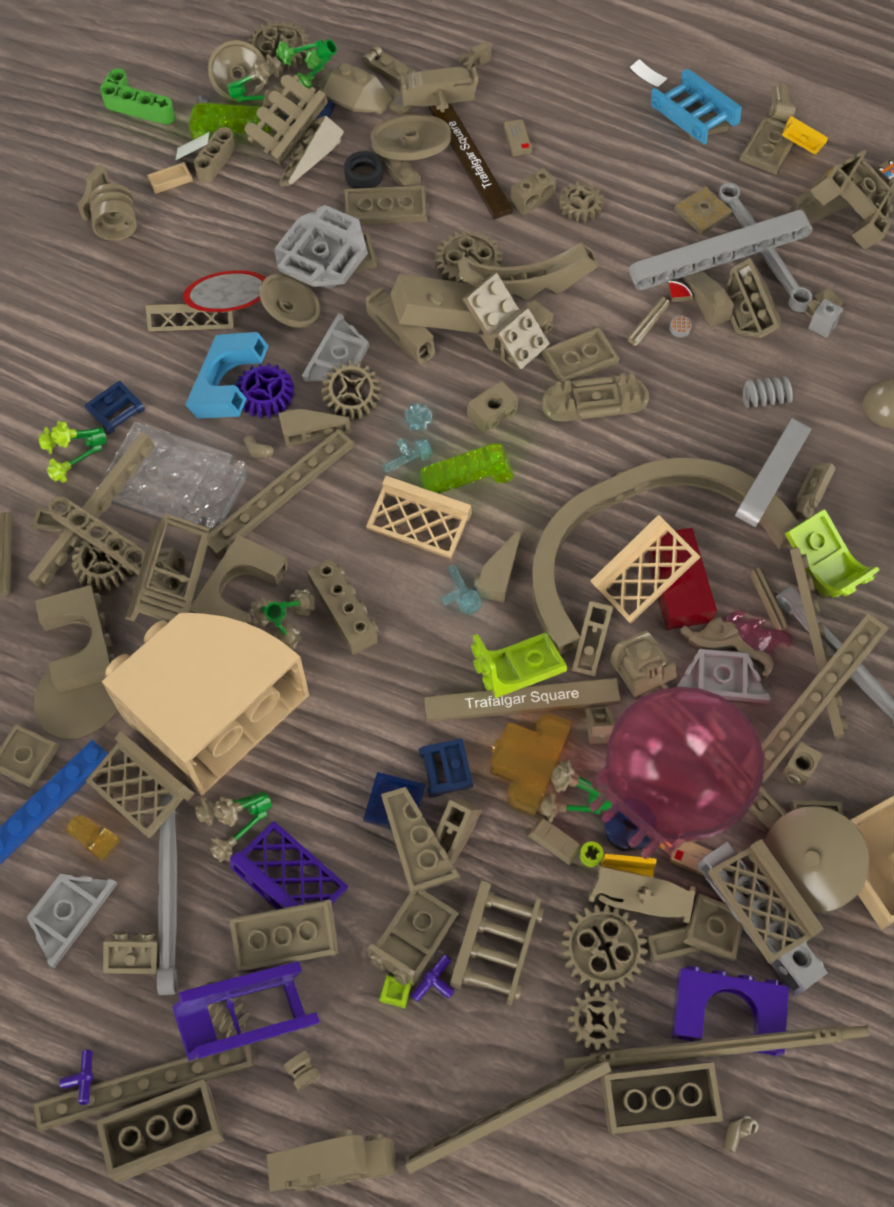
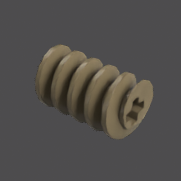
[205,979,251,1038]

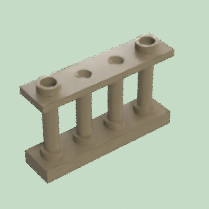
[450,880,545,1006]

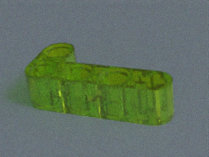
[189,103,271,141]
[419,443,514,494]

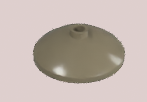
[208,40,265,101]
[259,274,320,328]

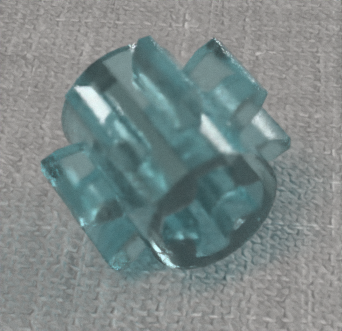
[405,403,432,431]

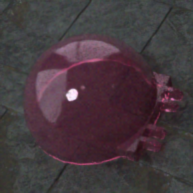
[589,687,764,859]

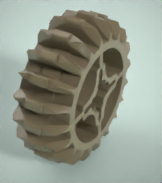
[321,360,381,420]
[72,532,136,593]

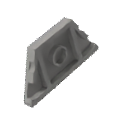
[302,313,369,382]
[674,649,770,704]
[26,874,118,969]

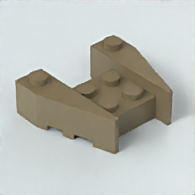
[810,150,894,250]
[266,1130,398,1192]

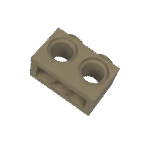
[510,168,556,216]

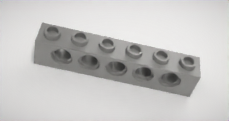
[696,842,828,997]

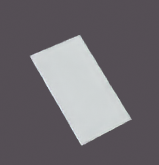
[176,132,209,160]

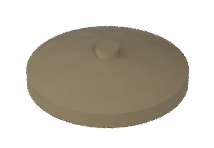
[370,114,451,160]
[764,806,870,912]

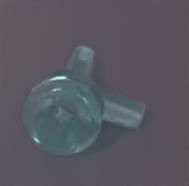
[382,438,433,474]
[441,565,482,615]

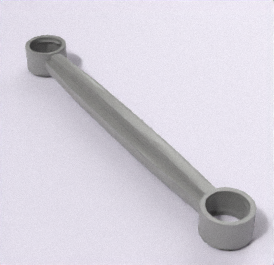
[718,183,812,312]
[776,587,894,725]
[157,794,178,996]

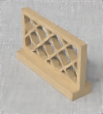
[366,476,472,559]
[590,515,700,623]

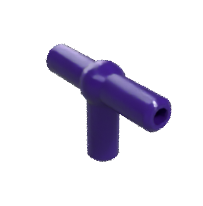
[411,954,454,1001]
[59,1049,93,1105]

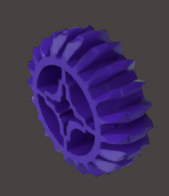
[235,363,295,419]

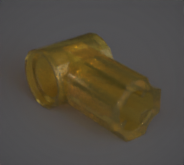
[66,814,120,861]

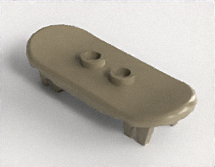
[542,372,650,422]

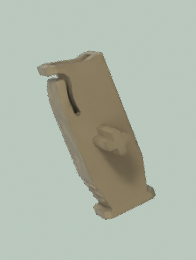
[400,67,478,112]
[366,288,436,365]
[588,865,696,923]

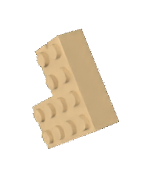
[851,796,894,930]

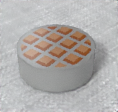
[669,316,692,338]

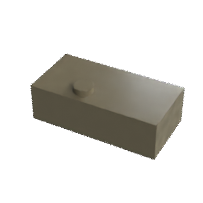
[390,274,481,333]
[600,1062,723,1134]
[96,1079,225,1183]

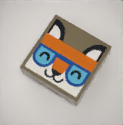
[875,159,894,185]

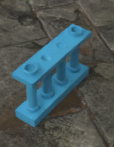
[651,68,742,144]

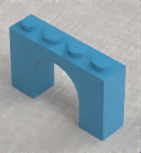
[185,332,269,418]

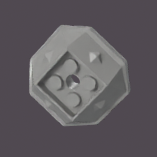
[275,205,368,289]

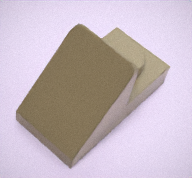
[585,706,617,744]

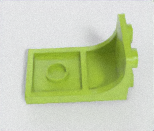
[784,509,880,598]
[471,632,567,699]

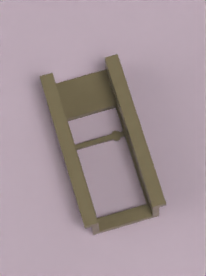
[125,513,210,622]

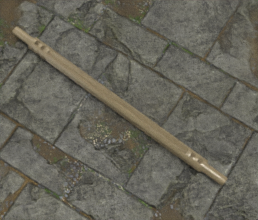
[564,1025,870,1070]

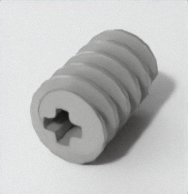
[743,376,793,408]

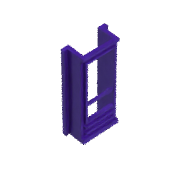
[172,961,320,1061]

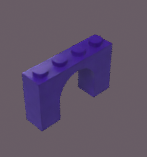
[671,966,789,1057]

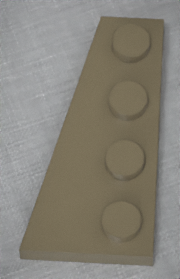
[381,787,460,894]

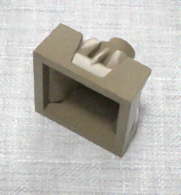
[610,630,677,697]

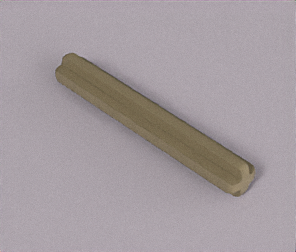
[0,512,13,597]

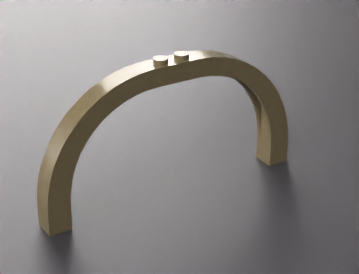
[531,458,799,655]

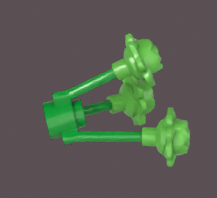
[276,39,337,89]

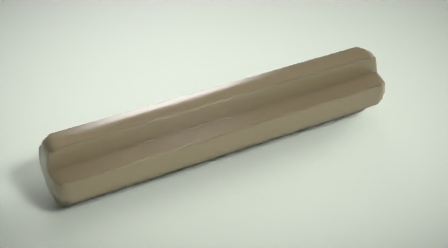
[627,297,670,346]
[750,568,789,632]

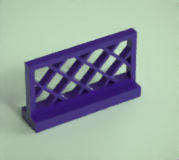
[230,821,348,910]

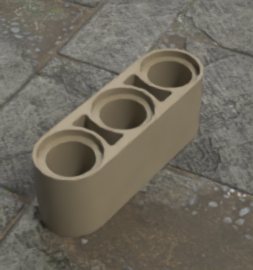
[194,127,235,183]

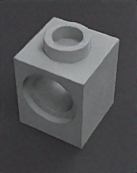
[808,298,844,338]

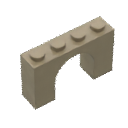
[189,535,289,626]
[35,585,116,693]

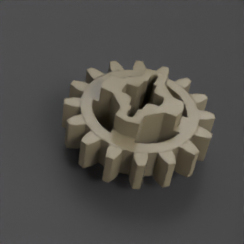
[559,182,604,222]
[567,990,627,1052]

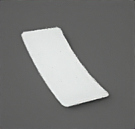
[630,59,667,87]

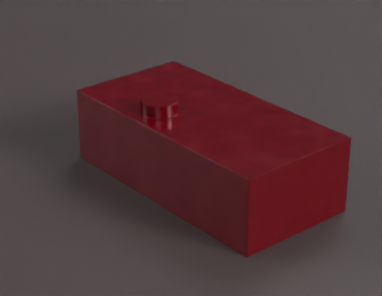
[645,527,717,630]

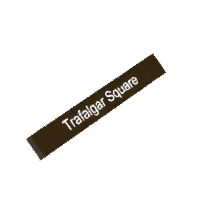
[429,103,513,219]

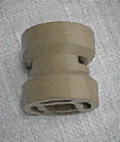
[283,1051,321,1091]

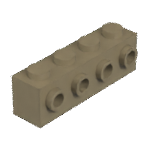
[307,558,379,655]

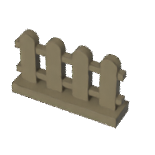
[245,75,328,165]

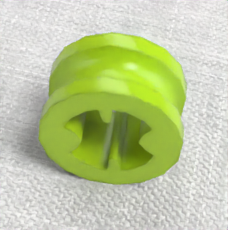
[579,841,604,867]

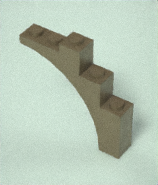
[457,242,599,301]

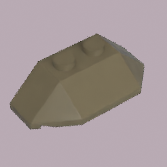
[318,62,393,114]
[725,258,781,338]

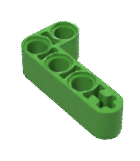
[100,68,175,124]

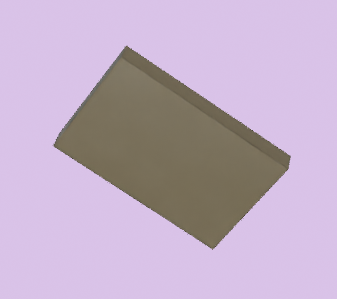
[740,116,795,175]
[542,327,620,384]

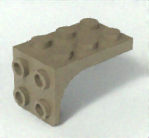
[367,890,459,987]

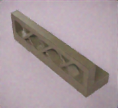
[789,191,850,224]
[145,303,234,331]

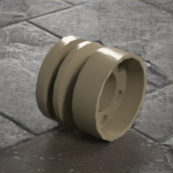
[89,183,137,241]

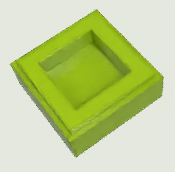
[379,974,412,1009]

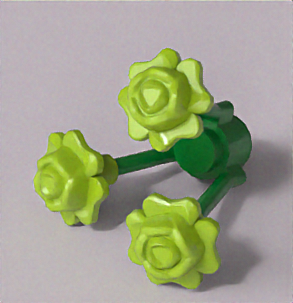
[38,421,106,483]

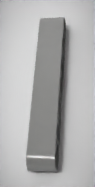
[735,418,812,527]

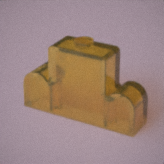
[490,713,573,818]

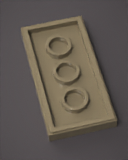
[344,185,427,225]
[229,900,339,972]

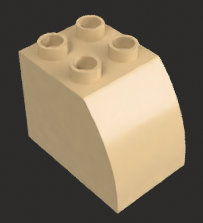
[102,613,309,796]

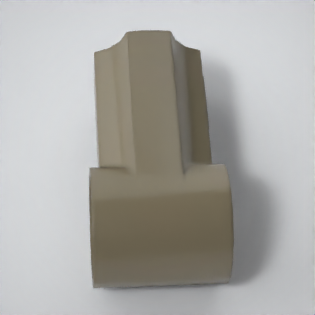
[769,83,795,122]

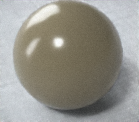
[862,379,894,428]

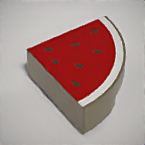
[668,281,693,302]

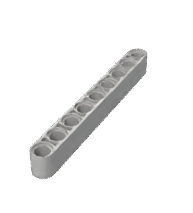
[628,210,813,290]

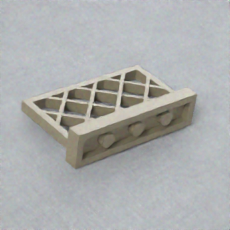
[85,731,195,838]
[708,839,824,964]

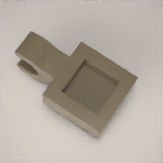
[458,41,491,70]
[805,287,844,318]

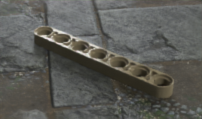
[48,496,185,595]

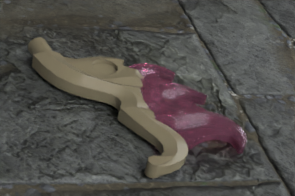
[679,611,791,679]

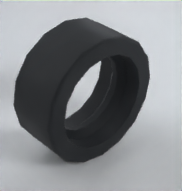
[344,151,383,189]

